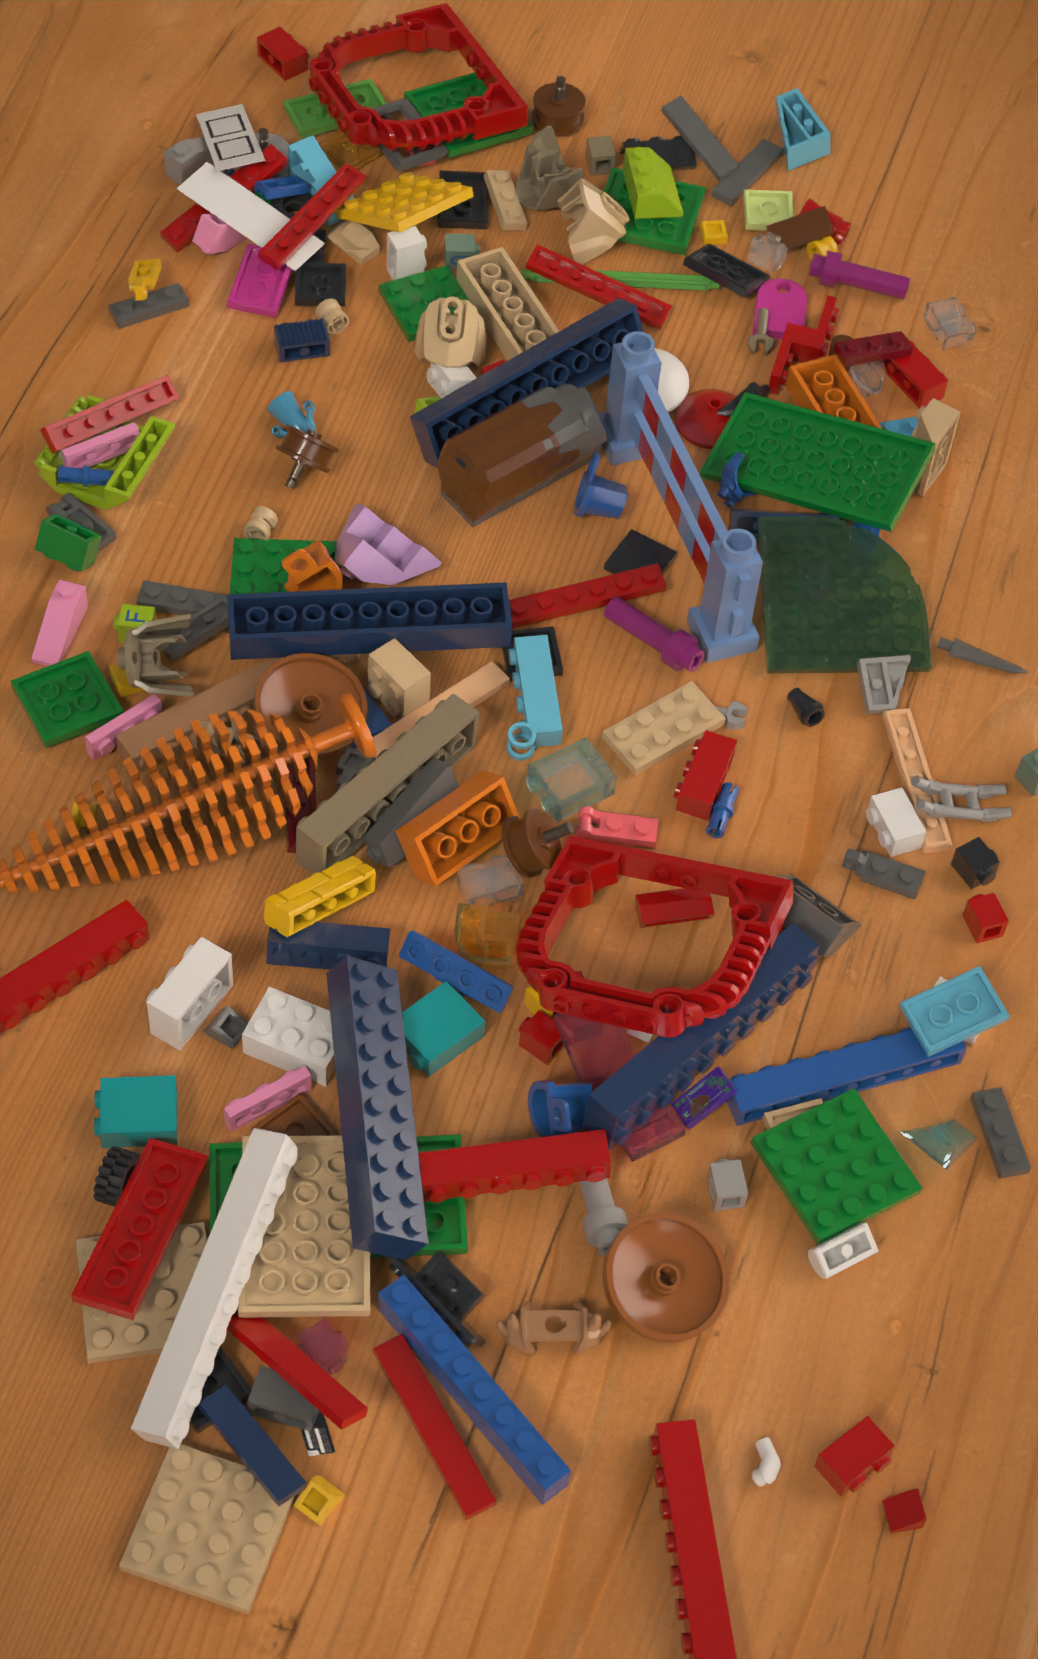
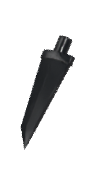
[717,382,770,417]

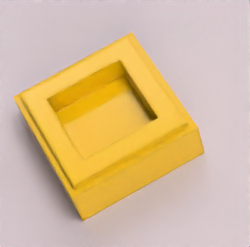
[699,220,728,245]

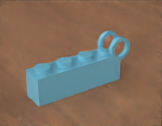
[506,635,563,761]

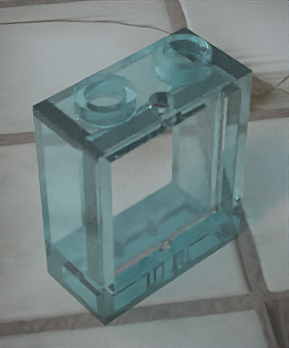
[526,738,617,822]

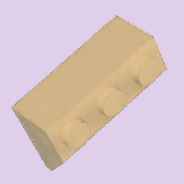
[911,398,961,497]

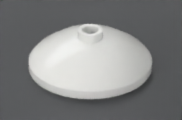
[654,348,689,412]

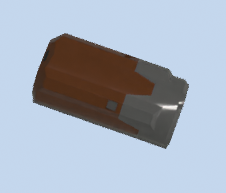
[438,383,607,527]

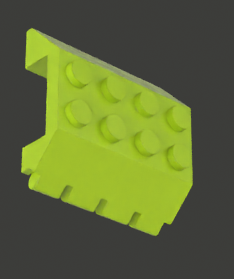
[34,395,175,510]

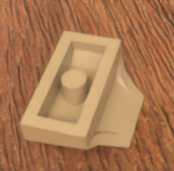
[327,220,380,265]

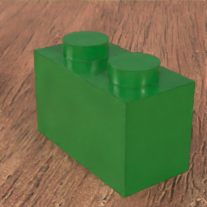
[35,513,102,572]

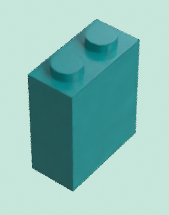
[402,981,486,1077]
[94,1075,178,1148]

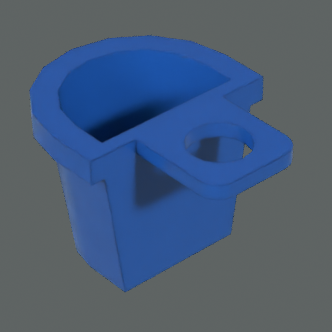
[574,451,628,519]
[528,1080,592,1137]

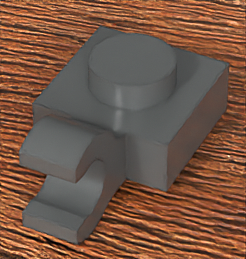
[336,747,374,793]

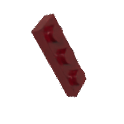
[833,331,913,367]

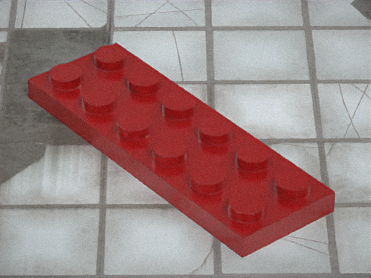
[71,1138,209,1320]

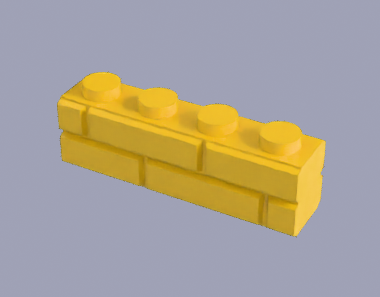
[264,856,376,937]

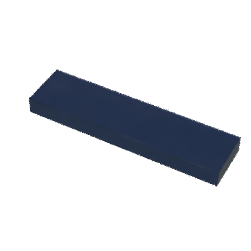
[199,1385,306,1507]

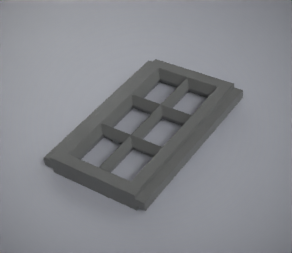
[372,99,448,171]

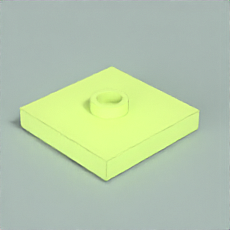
[743,190,794,231]

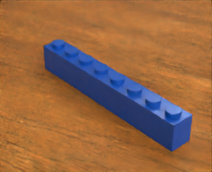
[726,1027,967,1126]
[378,1274,571,1505]

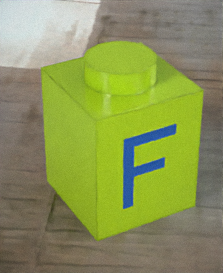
[113,604,156,643]

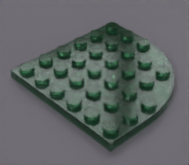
[757,516,932,674]

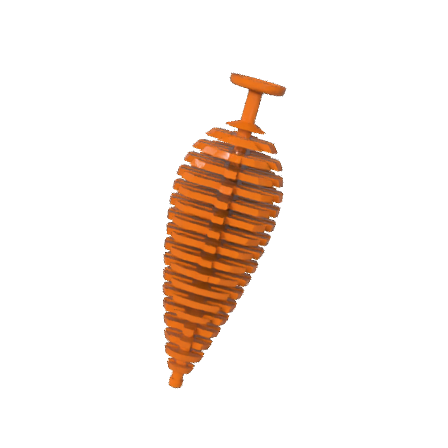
[0,692,377,893]

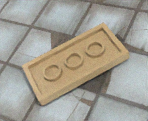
[602,681,726,776]

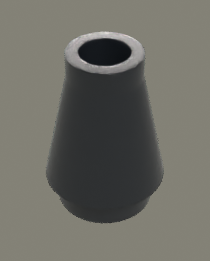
[787,688,825,727]

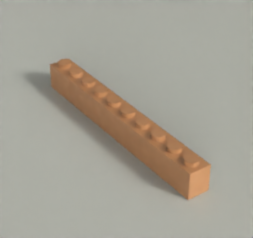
[115,653,370,773]

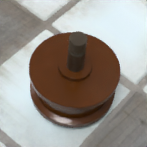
[532,76,586,136]
[275,424,339,489]
[502,808,574,878]

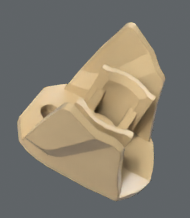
[557,178,629,265]
[414,297,488,368]

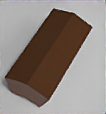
[766,206,834,254]

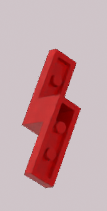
[769,295,839,395]

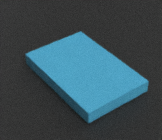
[899,966,1010,1057]

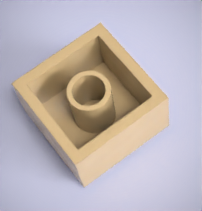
[367,638,431,720]

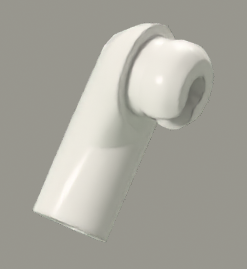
[752,1437,781,1487]

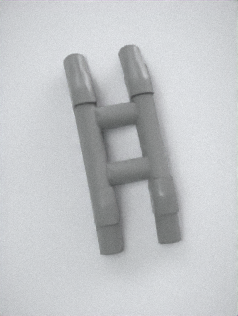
[911,775,1012,822]

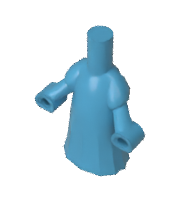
[267,391,316,438]

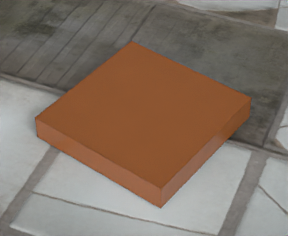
[252,1093,339,1136]

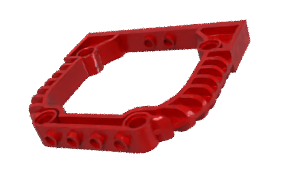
[308,3,528,151]
[516,835,793,1038]

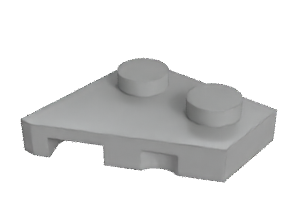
[856,655,911,714]

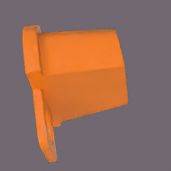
[282,539,343,592]

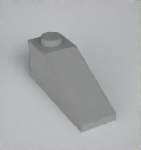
[164,137,214,185]

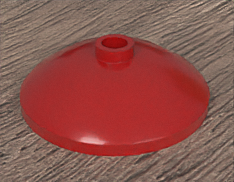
[674,389,736,449]

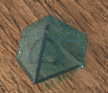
[899,1119,977,1170]

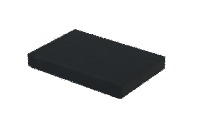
[438,170,488,230]
[683,243,770,298]

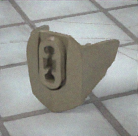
[516,125,585,210]
[117,614,194,697]

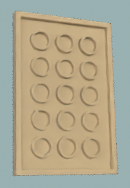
[238,1136,370,1318]

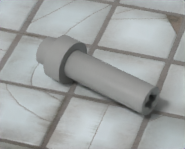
[579,1178,628,1256]

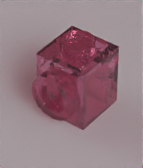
[297,1318,349,1375]

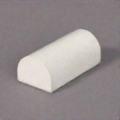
[808,1222,879,1279]

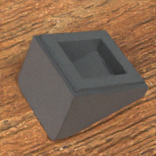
[203,1006,248,1049]

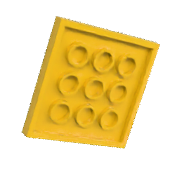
[336,172,473,232]

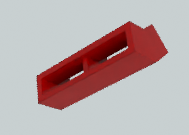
[635,888,715,928]

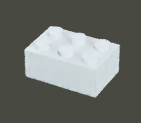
[146,937,233,1051]
[242,987,335,1087]

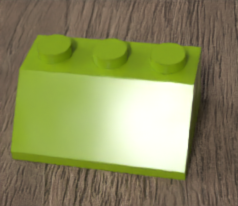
[623,147,683,219]

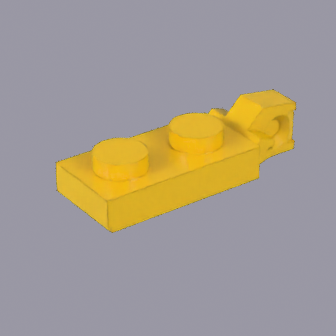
[128,258,162,301]

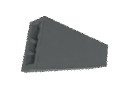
[364,758,459,868]

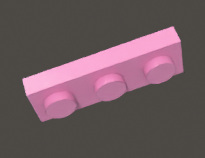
[61,422,139,468]
[85,694,162,760]
[224,1066,312,1132]

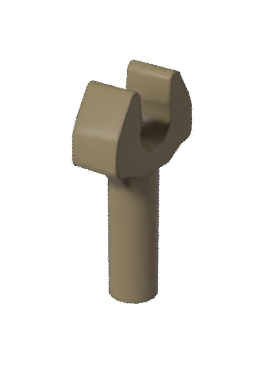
[748,308,774,356]

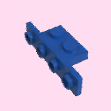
[399,930,513,1013]

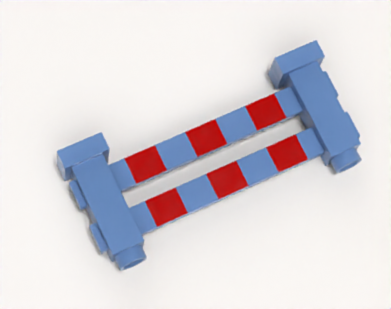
[599,331,763,663]

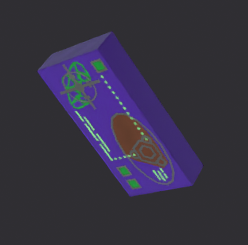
[671,1066,738,1129]

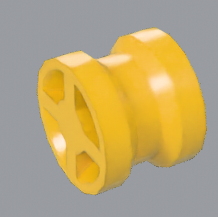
[807,236,837,261]
[72,801,99,830]

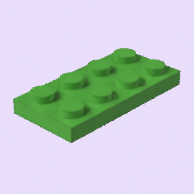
[283,79,387,139]

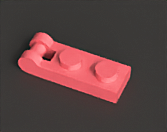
[575,806,658,849]

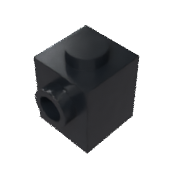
[951,837,1000,889]

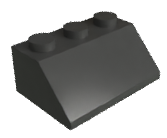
[774,874,861,957]

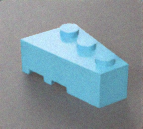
[776,88,830,171]
[288,135,353,226]

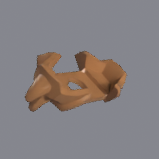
[497,1301,612,1354]

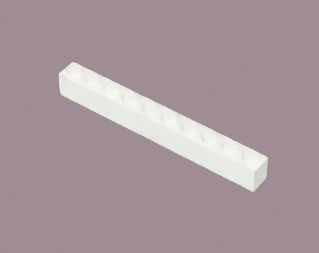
[131,1128,299,1449]

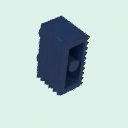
[274,318,330,362]

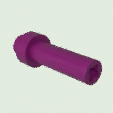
[808,250,910,300]
[604,597,704,672]

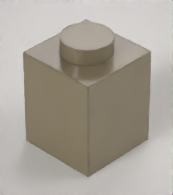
[585,136,616,176]

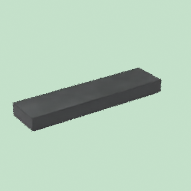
[661,96,739,181]
[711,139,784,207]

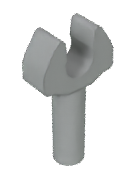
[715,701,748,730]

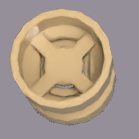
[316,299,349,335]
[243,506,278,540]

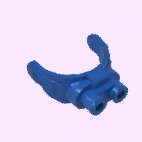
[716,452,756,508]

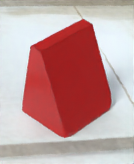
[882,1489,927,1533]

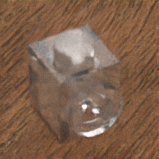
[746,232,788,272]

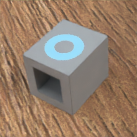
[707,1159,748,1211]

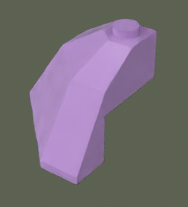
[334,503,442,585]

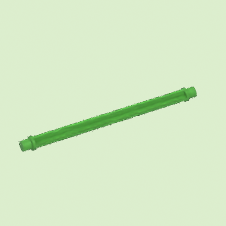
[521,268,720,291]

